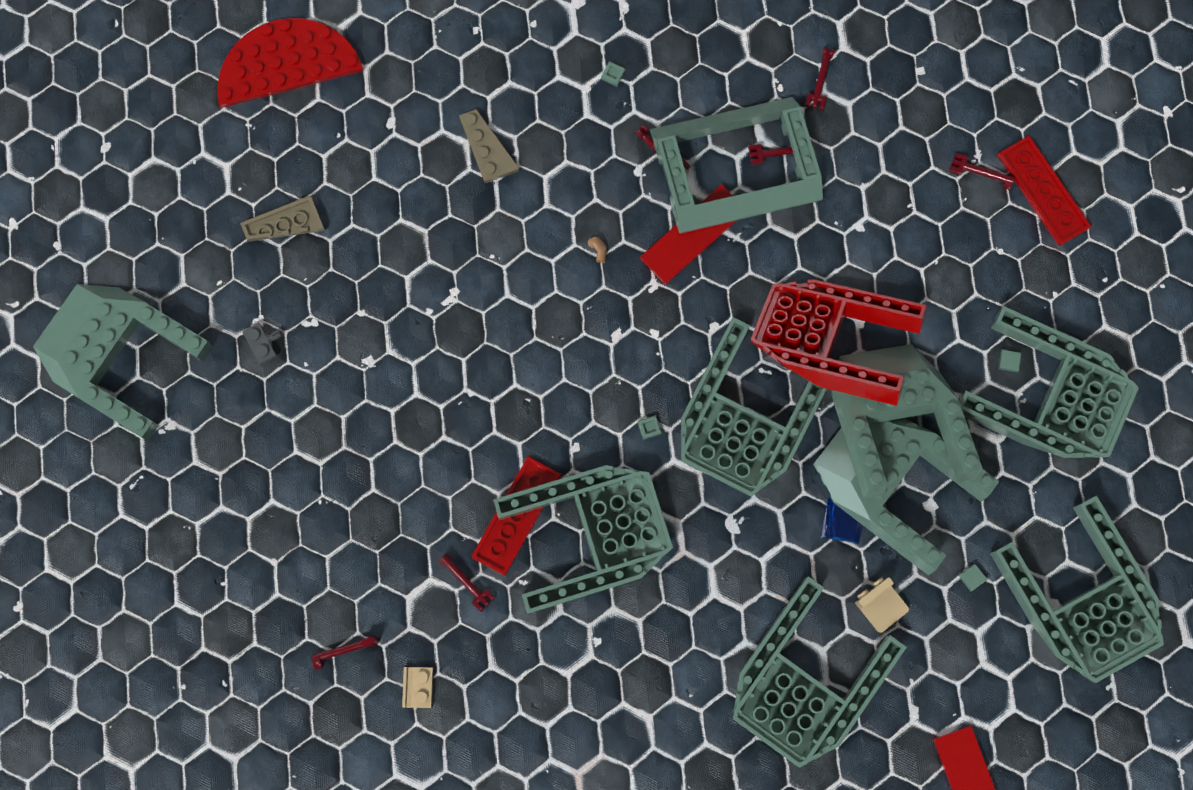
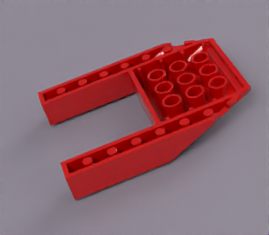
[750,279,927,406]

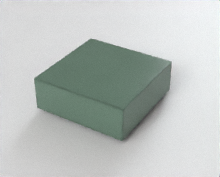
[601,61,626,87]
[998,349,1021,373]
[637,415,662,440]
[959,564,987,592]

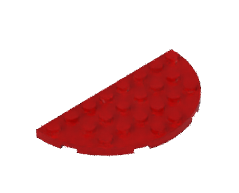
[218,18,364,108]

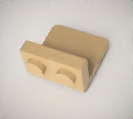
[855,577,909,633]

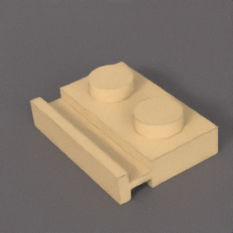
[402,667,433,708]

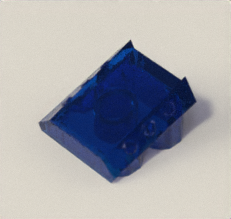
[821,498,862,544]

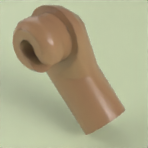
[588,236,607,263]

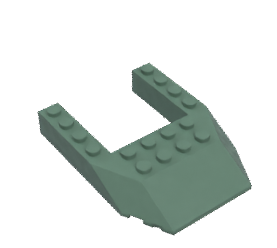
[33,284,213,441]
[959,306,1139,458]
[681,317,826,497]
[831,344,983,499]
[813,418,999,576]
[493,465,673,614]
[990,496,1164,683]
[733,577,907,768]

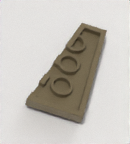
[459,109,519,183]
[240,195,325,242]

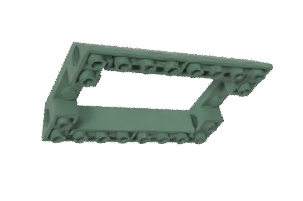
[650,97,823,234]

